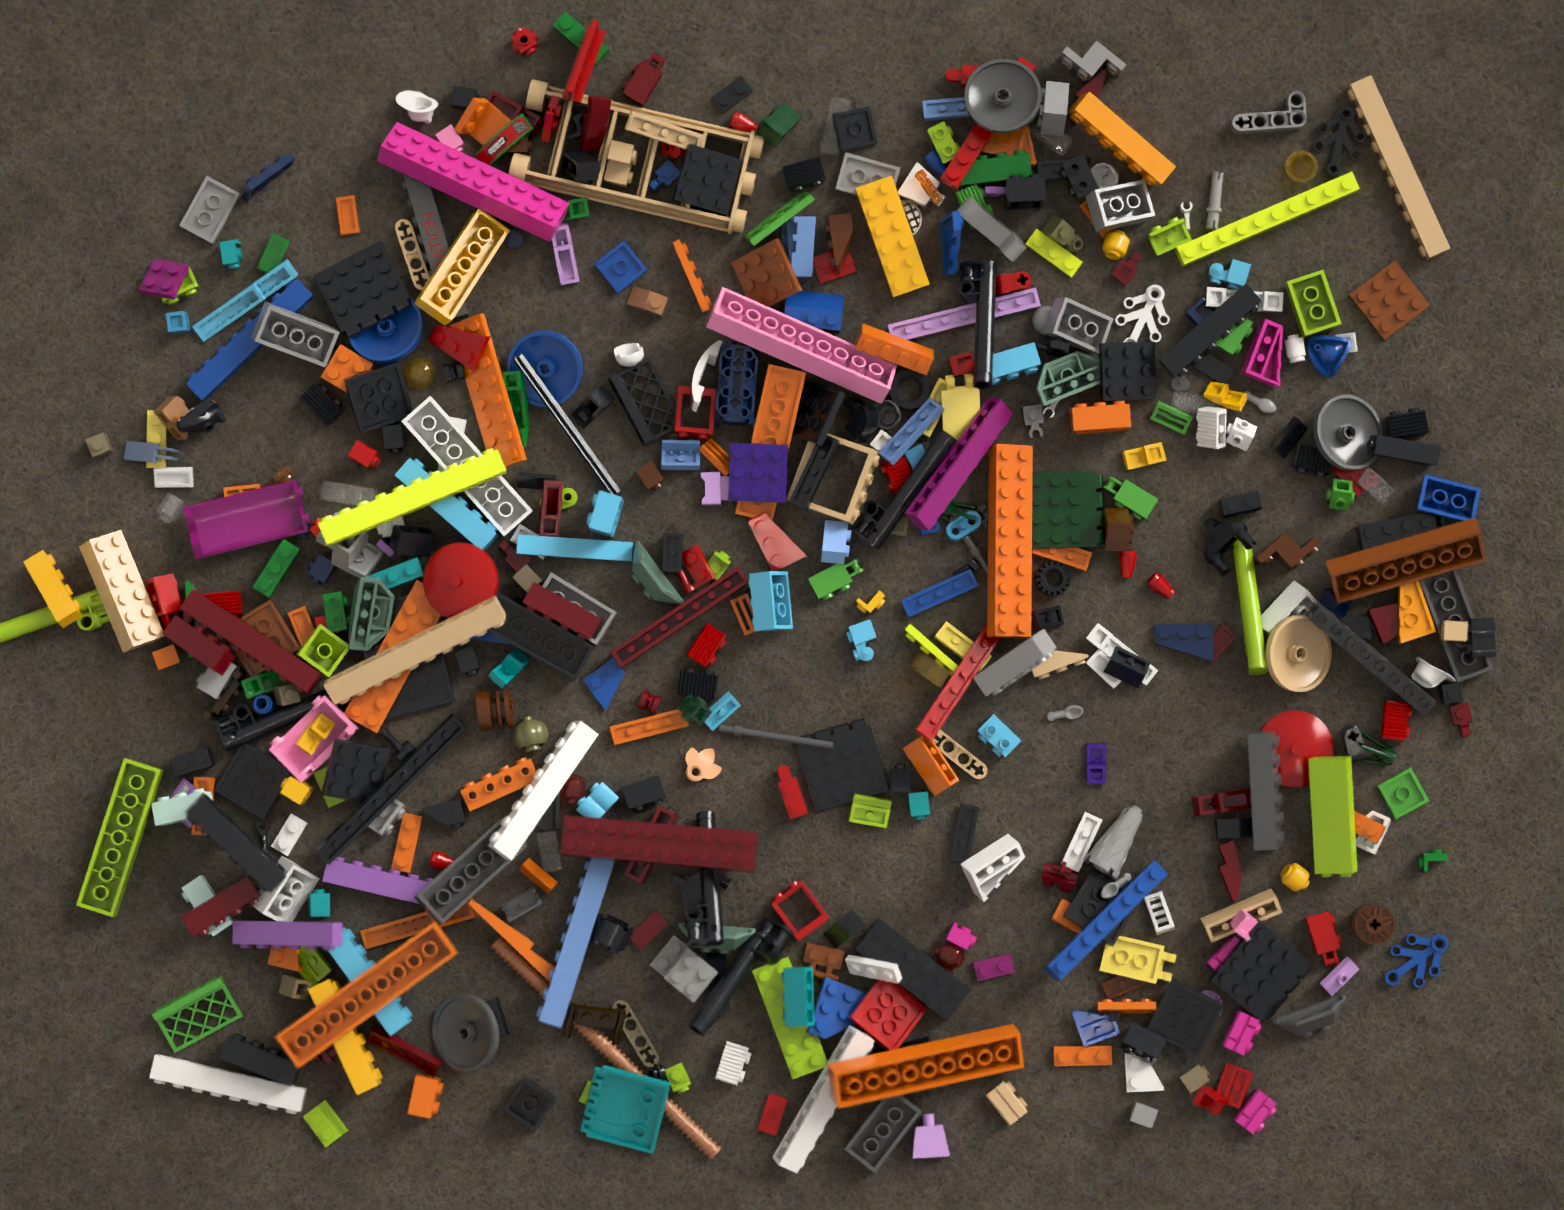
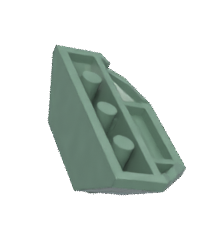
[1036,351,1100,406]
[631,541,684,605]
[348,577,395,651]
[678,922,756,954]

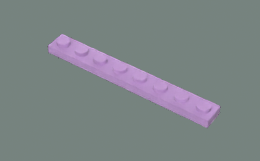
[888,287,1041,340]

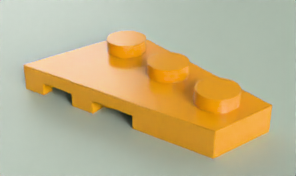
[1398,581,1436,644]

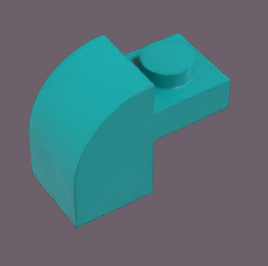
[488,647,531,688]

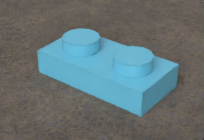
[700,691,741,731]

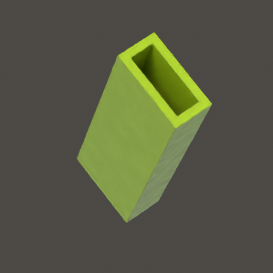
[1309,756,1357,877]

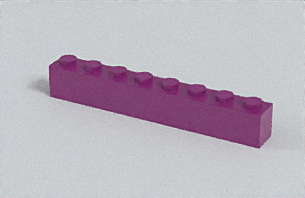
[905,398,1013,531]

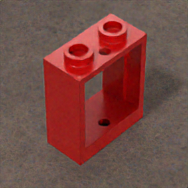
[673,386,717,440]
[771,880,829,941]

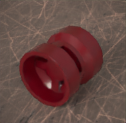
[637,690,662,715]

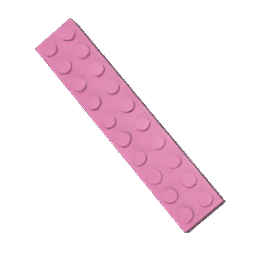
[706,287,897,404]

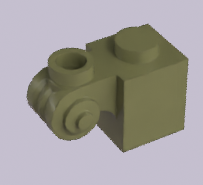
[1041,215,1084,253]

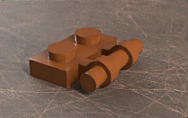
[803,942,845,982]

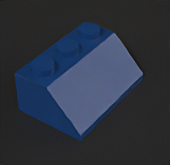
[784,291,844,333]
[1417,474,1481,522]

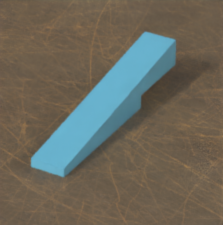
[192,259,298,342]
[516,534,633,562]

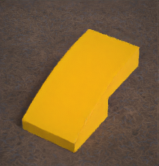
[1204,381,1248,412]
[1122,442,1166,471]
[295,713,335,755]

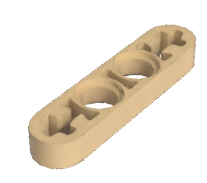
[395,219,430,291]
[933,730,987,779]

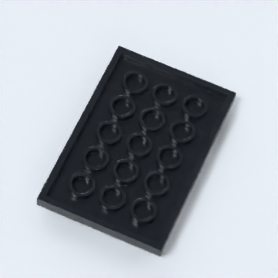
[363,594,455,719]

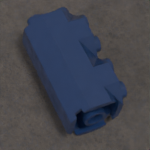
[715,341,759,426]

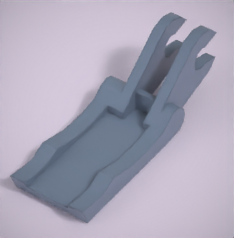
[124,441,179,463]

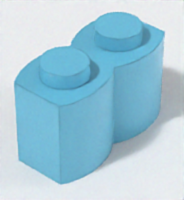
[576,782,619,818]

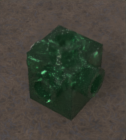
[677,694,712,727]

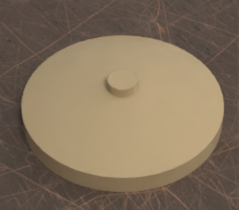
[1266,615,1332,692]

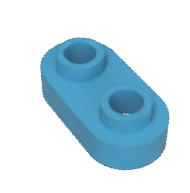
[946,511,981,542]

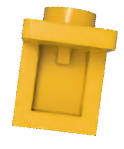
[856,590,885,614]

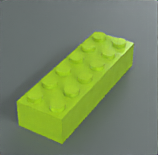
[752,956,828,1079]

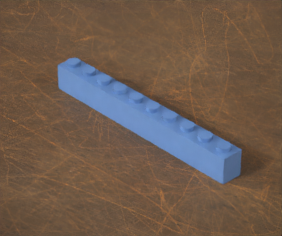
[536,858,615,1029]

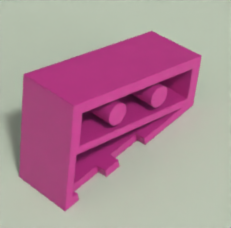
[1240,319,1283,388]

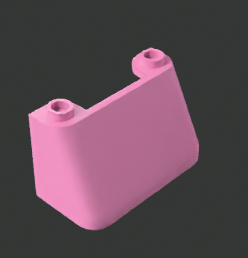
[269,695,359,783]

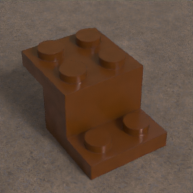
[1254,532,1320,570]

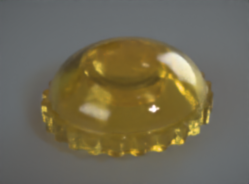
[1285,150,1318,183]
[403,357,436,390]

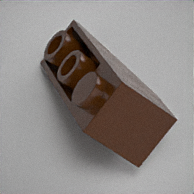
[825,213,854,275]

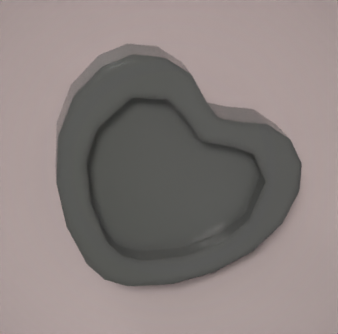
[1171,374,1190,392]

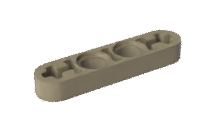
[612,1000,659,1067]

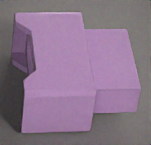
[701,472,729,506]

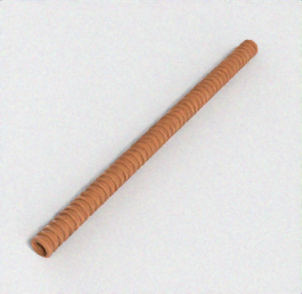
[491,936,721,1160]

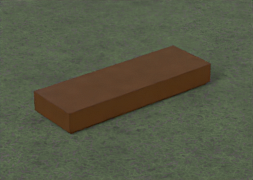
[1100,976,1158,1000]

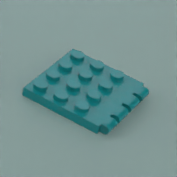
[580,1065,671,1154]

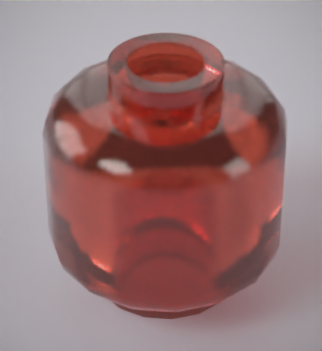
[560,774,586,803]
[935,942,965,970]

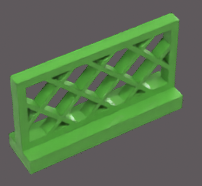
[152,974,243,1053]

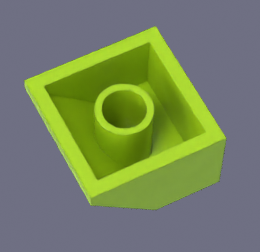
[295,624,349,679]

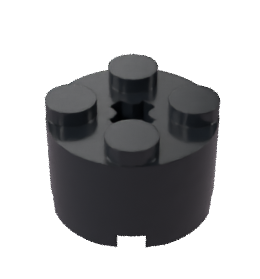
[590,913,634,954]

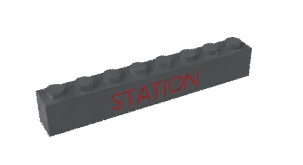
[401,174,469,321]

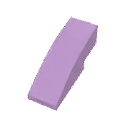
[552,222,580,285]

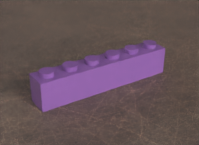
[323,856,433,904]
[232,920,342,950]

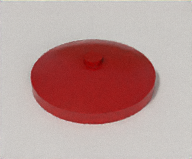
[423,543,498,618]
[1261,711,1334,787]

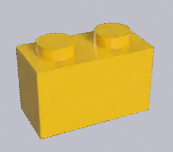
[280,776,315,805]

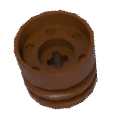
[476,688,515,731]
[1350,904,1395,945]

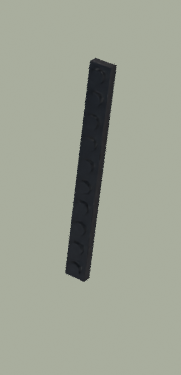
[315,714,466,864]

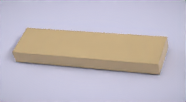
[625,111,703,150]

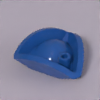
[1307,335,1352,378]

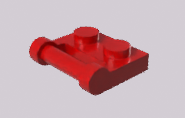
[676,544,716,594]

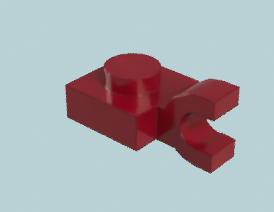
[1111,252,1142,286]
[499,541,531,572]
[1449,702,1473,737]

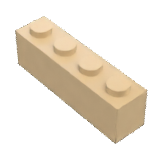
[1200,888,1283,943]

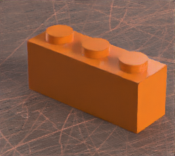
[903,736,959,797]

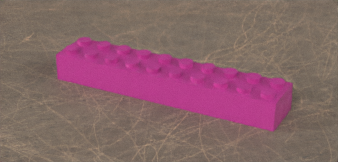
[377,122,569,242]

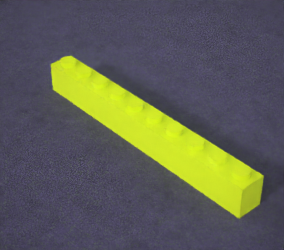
[1175,172,1360,267]
[318,448,507,547]

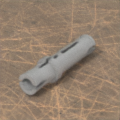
[1206,171,1224,230]

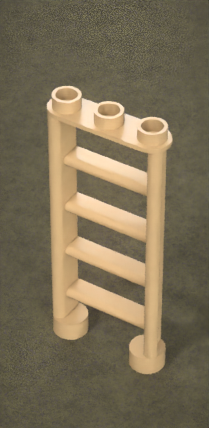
[509,79,765,234]

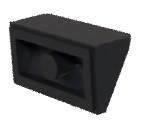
[517,472,557,490]

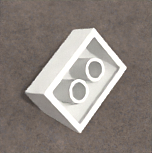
[1261,581,1317,637]
[252,856,320,921]

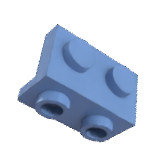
[661,439,700,470]

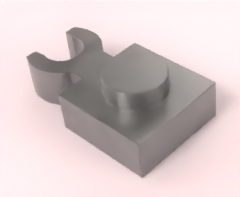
[1022,404,1044,439]

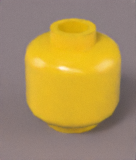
[1102,230,1130,260]
[1280,863,1310,892]

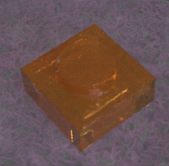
[273,465,295,483]

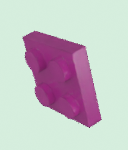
[139,259,189,300]

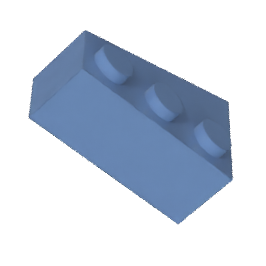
[781,216,816,279]

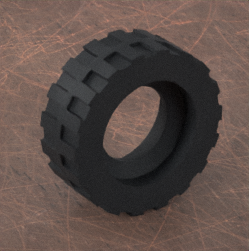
[889,368,931,411]

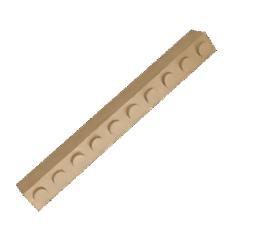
[1347,75,1450,260]
[323,595,506,705]

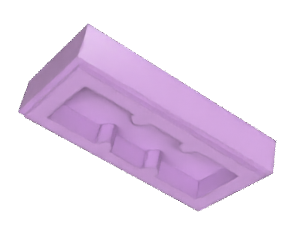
[1320,956,1359,996]

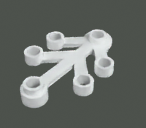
[1115,285,1170,343]

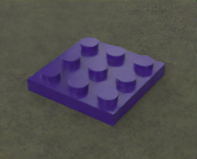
[728,443,788,503]

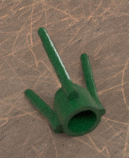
[941,500,977,539]
[1357,728,1396,767]

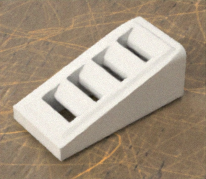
[1144,891,1175,935]

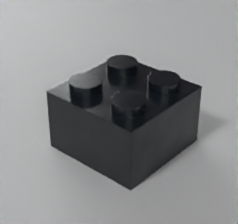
[503,1076,557,1131]

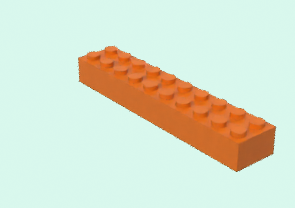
[987,444,1033,639]
[275,922,458,1068]
[828,1024,1024,1109]

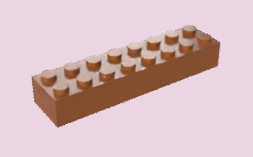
[1325,518,1487,604]

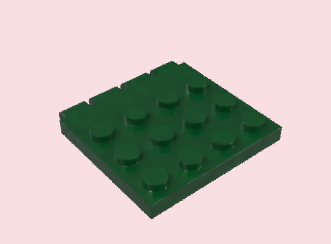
[1032,471,1105,549]

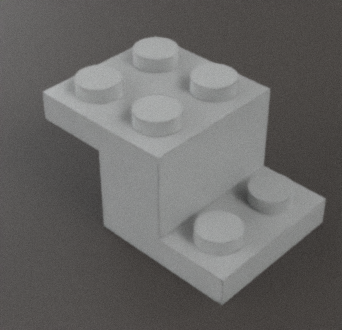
[1060,41,1126,82]
[316,512,384,578]
[650,935,718,1002]

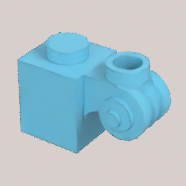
[1208,259,1251,290]
[846,619,877,662]

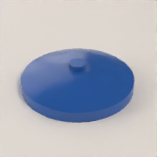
[349,298,424,364]
[507,330,583,407]

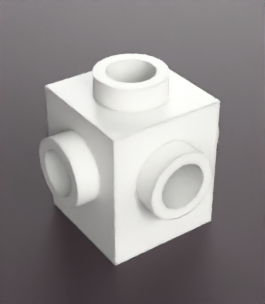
[1226,417,1257,451]

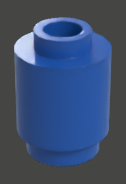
[253,695,277,715]

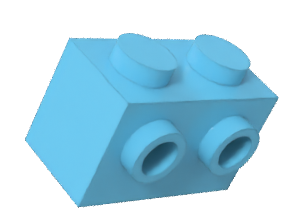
[977,714,1021,758]

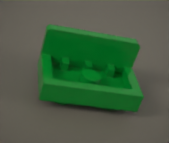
[322,591,350,632]

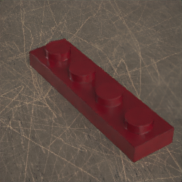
[366,1025,442,1077]

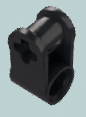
[1342,724,1368,763]

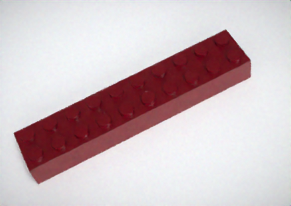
[560,815,759,873]

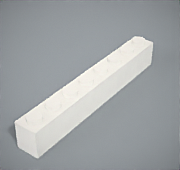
[488,721,599,860]
[772,1025,874,1173]
[149,1054,307,1114]

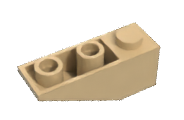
[1031,650,1089,680]

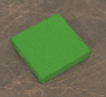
[1377,767,1429,820]

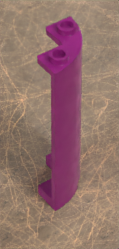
[183,480,311,559]

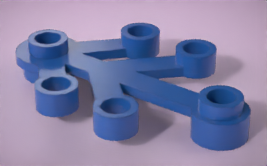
[1384,933,1449,988]

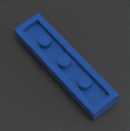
[901,569,978,618]

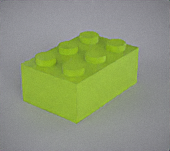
[1284,270,1342,338]

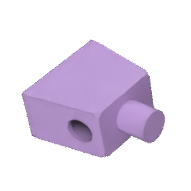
[912,1113,950,1159]

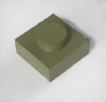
[891,516,909,537]

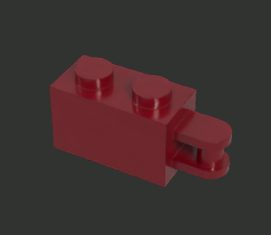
[622,51,666,107]

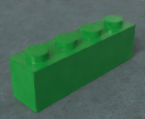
[960,150,1033,186]

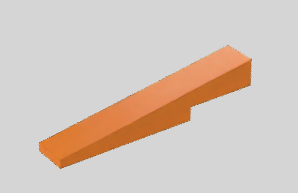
[360,898,478,949]
[467,899,556,983]

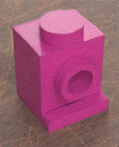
[946,922,977,950]

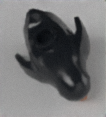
[175,400,225,433]

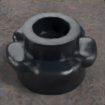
[648,1064,666,1080]

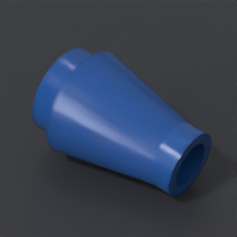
[924,148,948,177]

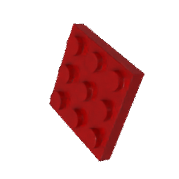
[848,979,927,1051]

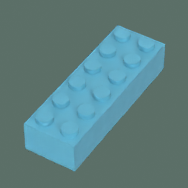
[395,458,499,552]
[328,927,413,1036]

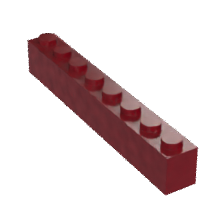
[611,566,749,668]
[180,589,323,694]

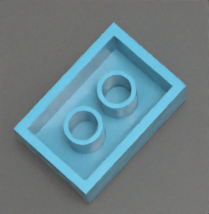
[992,342,1041,386]
[586,490,624,538]
[749,571,793,631]

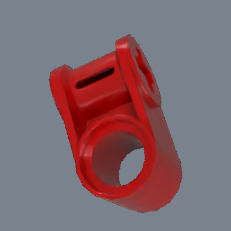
[996,271,1031,297]

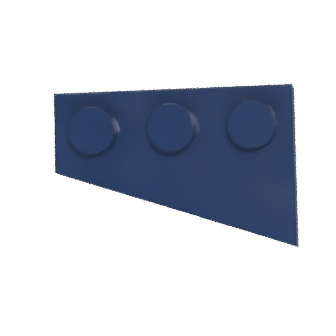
[242,153,295,203]
[1155,623,1214,662]

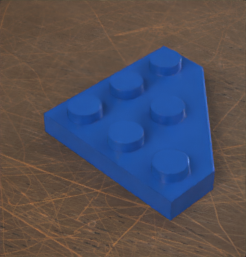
[939,211,963,277]
[806,977,866,1039]

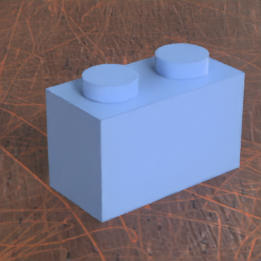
[821,520,851,564]

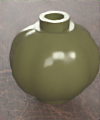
[512,716,549,753]

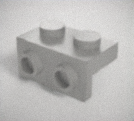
[368,799,406,838]

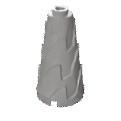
[1083,805,1143,880]

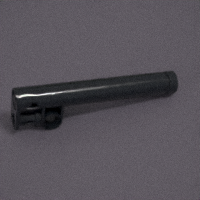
[957,260,997,389]
[851,430,957,550]
[213,689,351,752]
[684,811,724,947]
[688,917,794,1037]

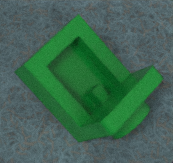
[1418,849,1447,873]

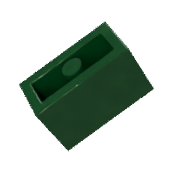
[757,102,802,148]

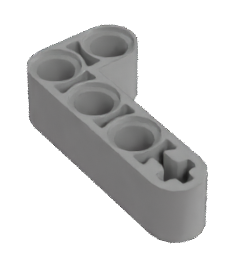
[1231,91,1307,134]
[956,196,1026,262]

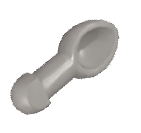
[1243,391,1277,414]
[1046,705,1084,721]
[1101,873,1132,899]

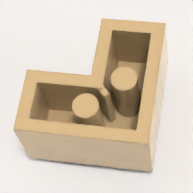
[604,140,638,188]

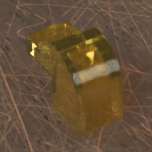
[908,651,951,688]

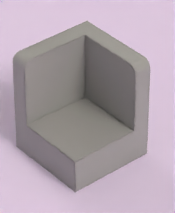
[1129,1101,1158,1128]

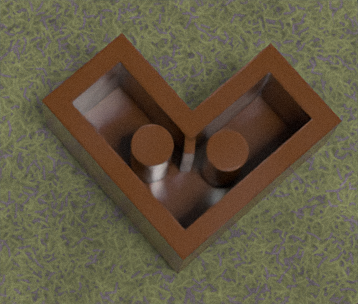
[1104,508,1134,551]

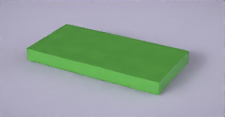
[744,191,815,246]

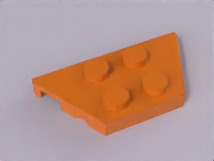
[981,125,1037,166]

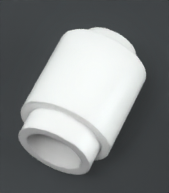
[1284,334,1306,363]

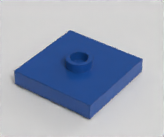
[594,240,648,294]

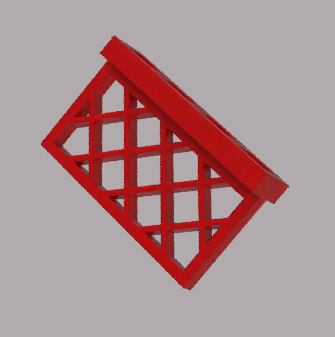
[562,19,606,104]

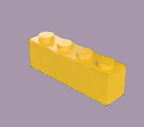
[23,550,83,628]

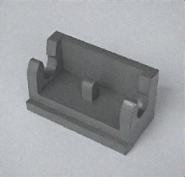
[501,886,544,922]

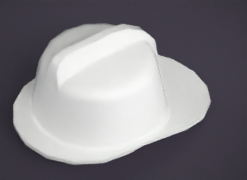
[396,91,438,124]
[1411,657,1456,688]

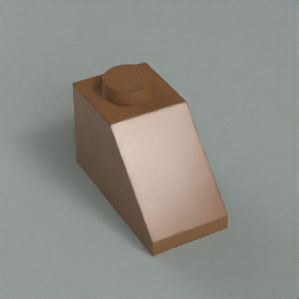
[626,286,669,318]
[154,396,189,441]

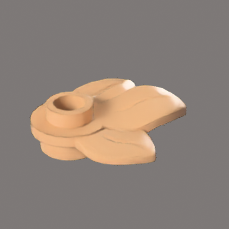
[685,748,722,782]

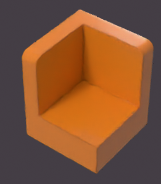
[152,644,180,671]

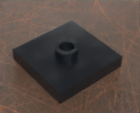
[832,106,878,152]

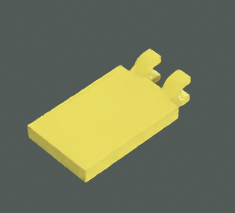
[940,374,980,447]
[1099,936,1176,984]

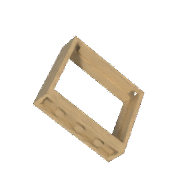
[787,434,880,525]

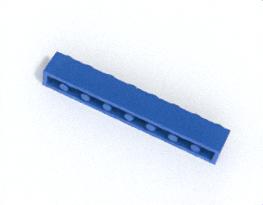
[186,279,315,402]
[1043,860,1168,982]

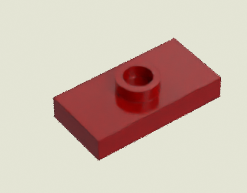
[758,1093,788,1136]

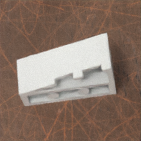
[961,834,1025,902]

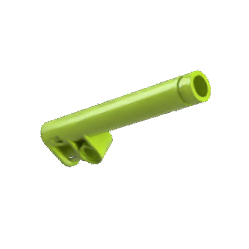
[1232,539,1268,675]
[0,589,110,643]

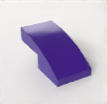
[1086,743,1106,784]

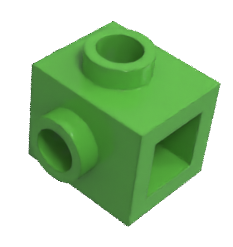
[1326,478,1355,511]

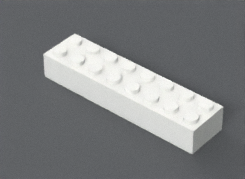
[402,396,533,537]

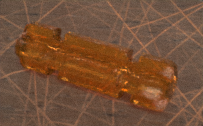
[915,170,943,205]

